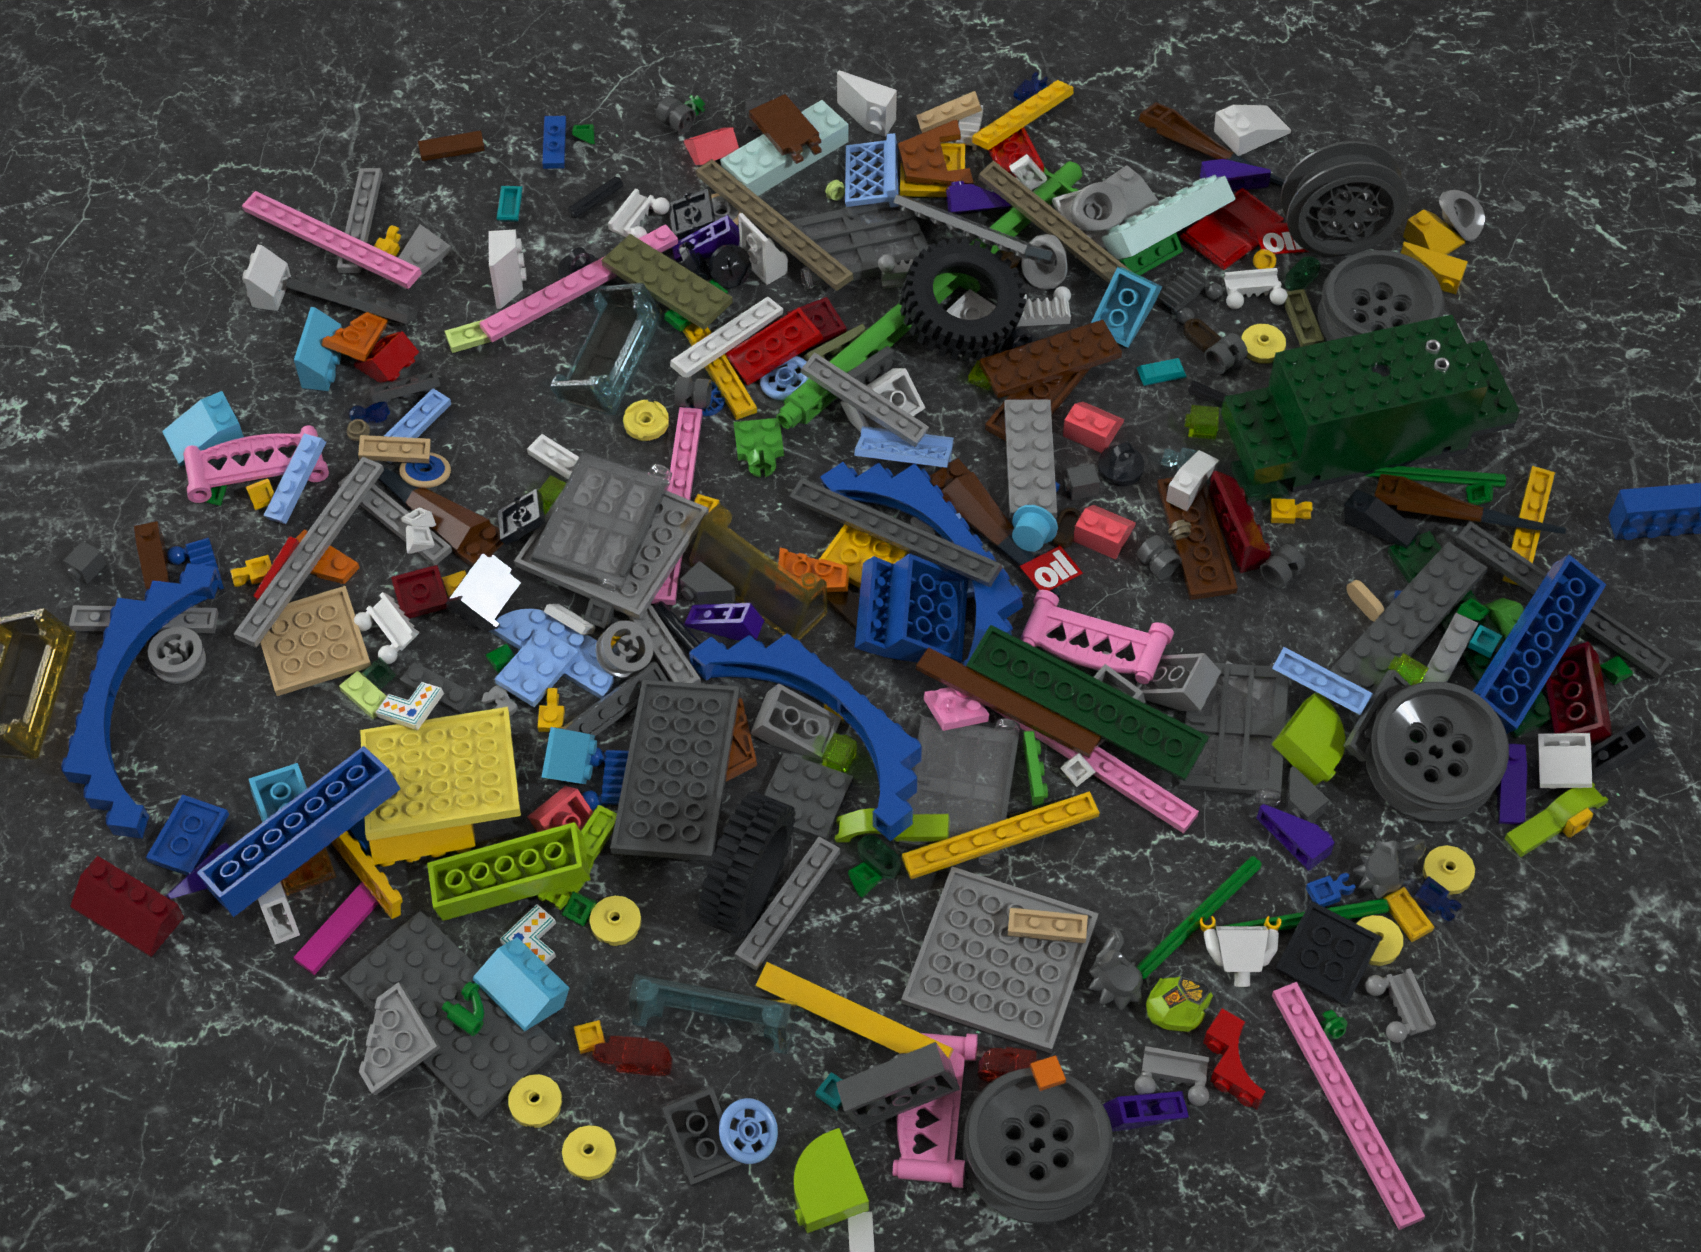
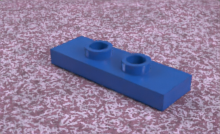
[542,116,566,169]

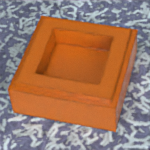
[1030,1055,1066,1091]

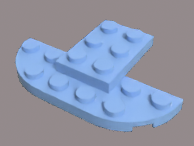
[489,609,614,707]

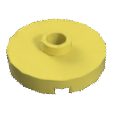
[1241,324,1286,363]
[623,400,669,441]
[1422,845,1475,895]
[589,895,642,946]
[1356,915,1403,966]
[508,1074,562,1128]
[562,1125,617,1180]

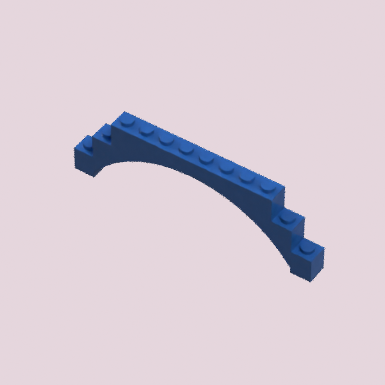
[820,462,1023,666]
[61,563,220,839]
[689,633,922,841]

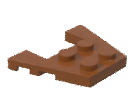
[898,120,974,186]
[726,698,757,782]

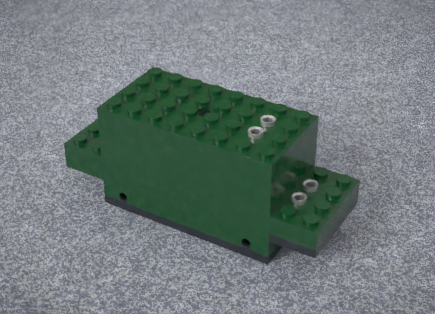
[1221,315,1520,492]

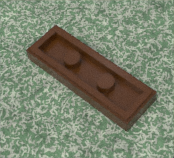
[418,130,485,161]

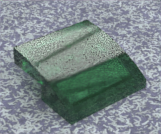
[1230,460,1290,503]

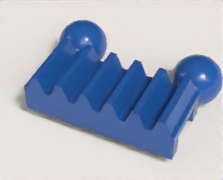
[167,538,224,590]
[582,748,629,810]

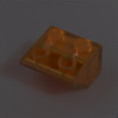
[282,847,336,896]

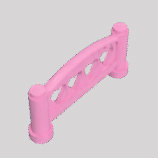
[183,425,329,503]
[1020,590,1174,684]
[893,1033,978,1188]

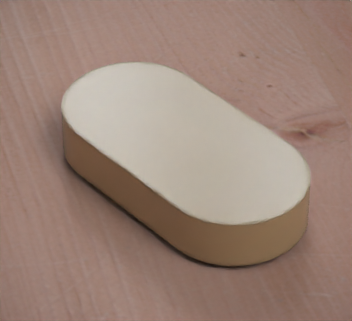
[1347,580,1384,621]

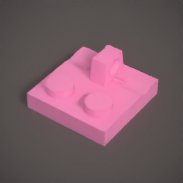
[924,687,989,731]

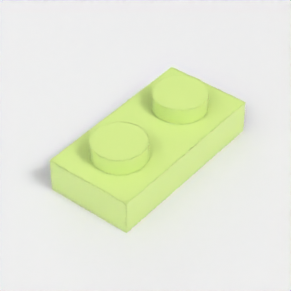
[445,319,491,353]
[339,671,387,719]

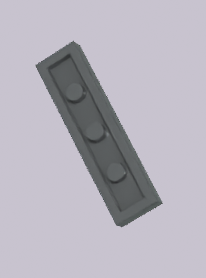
[1343,669,1410,762]

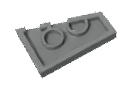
[397,224,452,290]

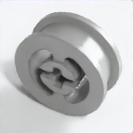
[595,621,653,678]
[148,627,206,684]

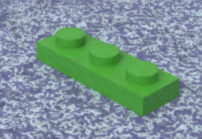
[1023,731,1048,806]

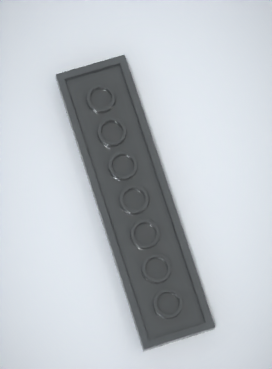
[893,194,1053,262]
[1330,542,1487,700]

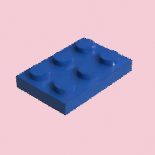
[146,794,229,876]

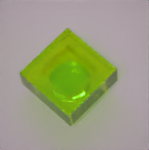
[968,361,991,390]

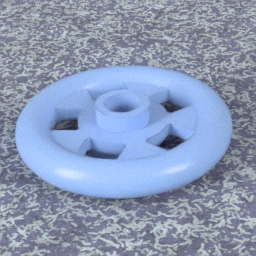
[760,356,809,401]
[719,1098,778,1164]

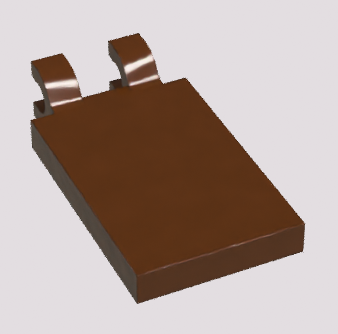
[749,94,822,164]

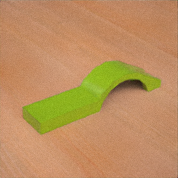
[1504,782,1608,857]
[538,805,617,910]
[835,808,950,842]

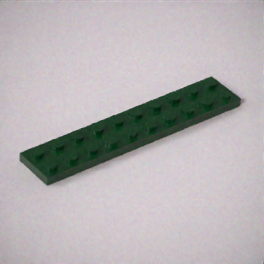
[1388,531,1553,738]
[966,625,1209,781]

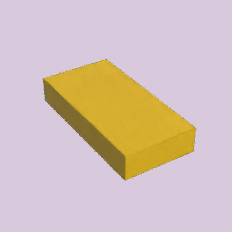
[1383,887,1434,942]

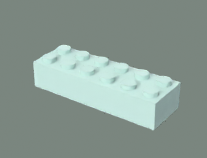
[721,100,848,196]
[1101,175,1236,260]

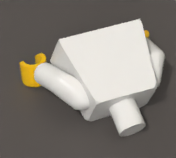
[1200,916,1281,987]

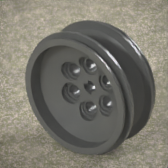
[1317,250,1444,342]
[1365,682,1509,822]
[963,1068,1113,1224]

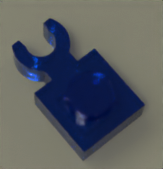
[1014,72,1048,102]
[1412,876,1462,921]

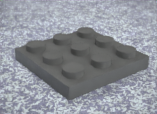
[764,752,853,840]

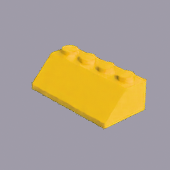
[369,824,475,867]

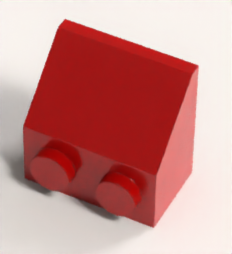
[353,331,419,383]

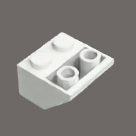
[242,245,291,311]
[1538,733,1592,789]

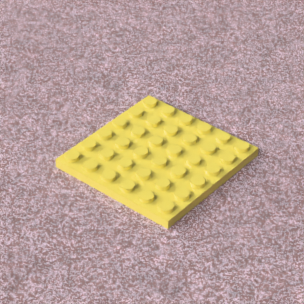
[360,707,521,841]

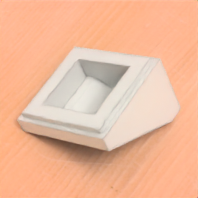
[401,507,436,527]
[406,525,435,554]
[1060,753,1096,787]

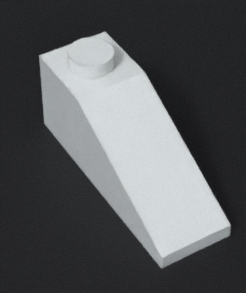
[1166,450,1220,511]

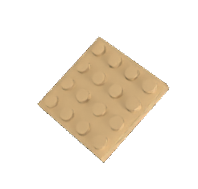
[260,586,372,696]

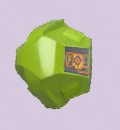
[1146,976,1213,1032]

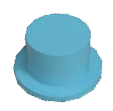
[1012,505,1058,552]

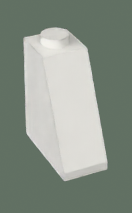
[258,881,300,945]

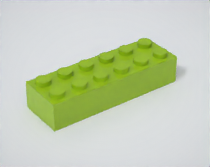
[427,822,591,921]

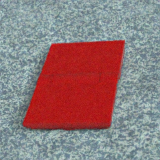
[1180,188,1284,271]

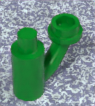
[442,982,484,1037]

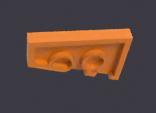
[321,312,388,361]
[273,529,359,584]
[776,548,849,594]

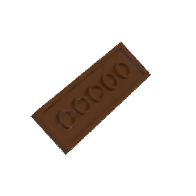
[979,319,1122,398]
[985,368,1091,441]
[1157,477,1238,600]

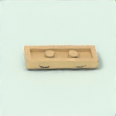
[916,91,982,133]
[358,435,431,463]
[1007,908,1088,943]

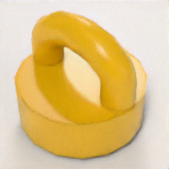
[1253,249,1276,269]

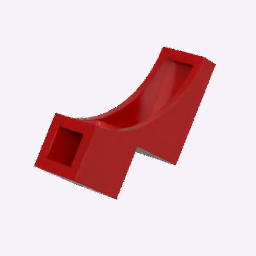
[1203,1008,1266,1110]

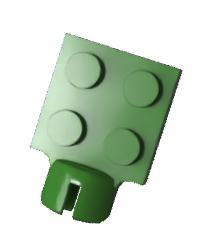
[734,418,784,477]

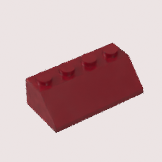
[1208,471,1271,573]
[1546,641,1613,745]
[70,855,184,957]

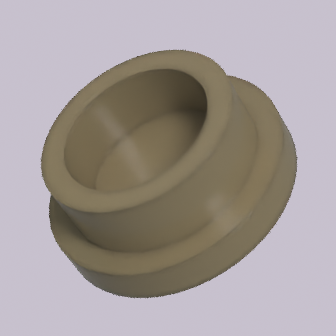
[347,419,370,441]
[1168,520,1192,540]

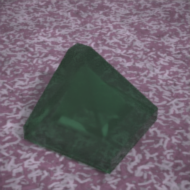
[362,657,396,690]

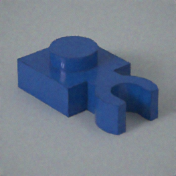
[1306,873,1355,907]

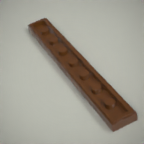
[916,647,1101,758]

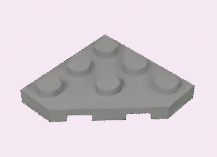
[359,982,441,1095]

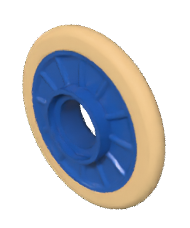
[399,452,451,488]

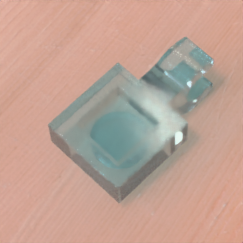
[1161,447,1205,471]

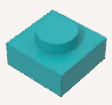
[1468,625,1502,658]
[815,1072,842,1111]

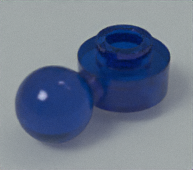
[349,402,390,422]

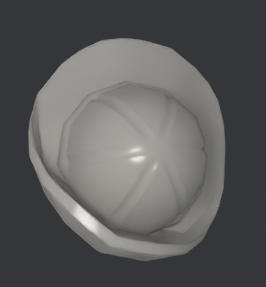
[1070,182,1128,231]
[1439,189,1485,241]
[1021,234,1067,290]

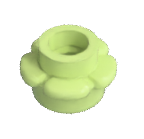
[825,180,845,201]

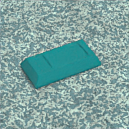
[497,186,523,222]
[1137,358,1187,386]

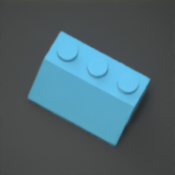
[294,307,342,391]
[249,763,307,823]
[473,937,569,1031]

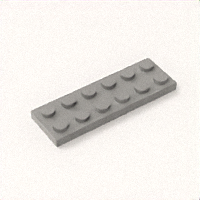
[1004,400,1057,518]

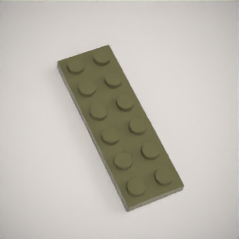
[601,234,733,330]

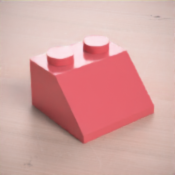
[683,127,739,165]
[1063,402,1124,453]
[1073,505,1136,559]
[527,786,593,832]

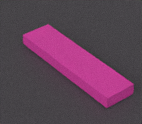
[293,882,379,975]

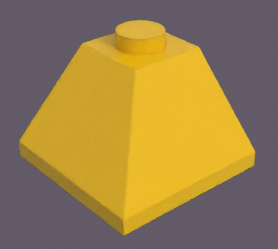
[1403,209,1466,255]

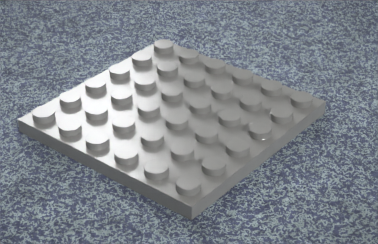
[514,469,709,620]
[901,867,1099,1053]

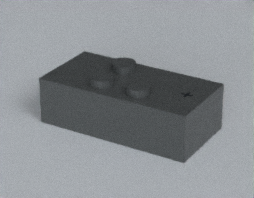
[836,1042,960,1130]

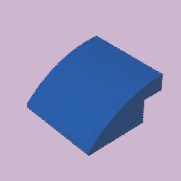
[855,553,968,663]

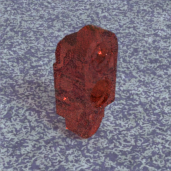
[592,1036,673,1076]
[977,1047,1042,1082]

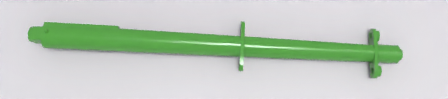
[776,161,1082,429]

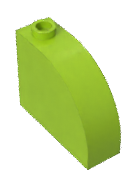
[1271,692,1345,786]
[794,1128,869,1233]

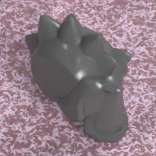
[1353,839,1426,899]
[1089,927,1143,1010]

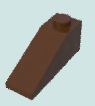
[134,521,170,591]

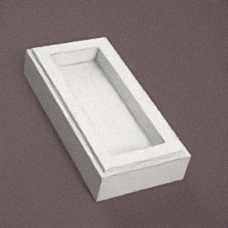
[544,604,596,635]

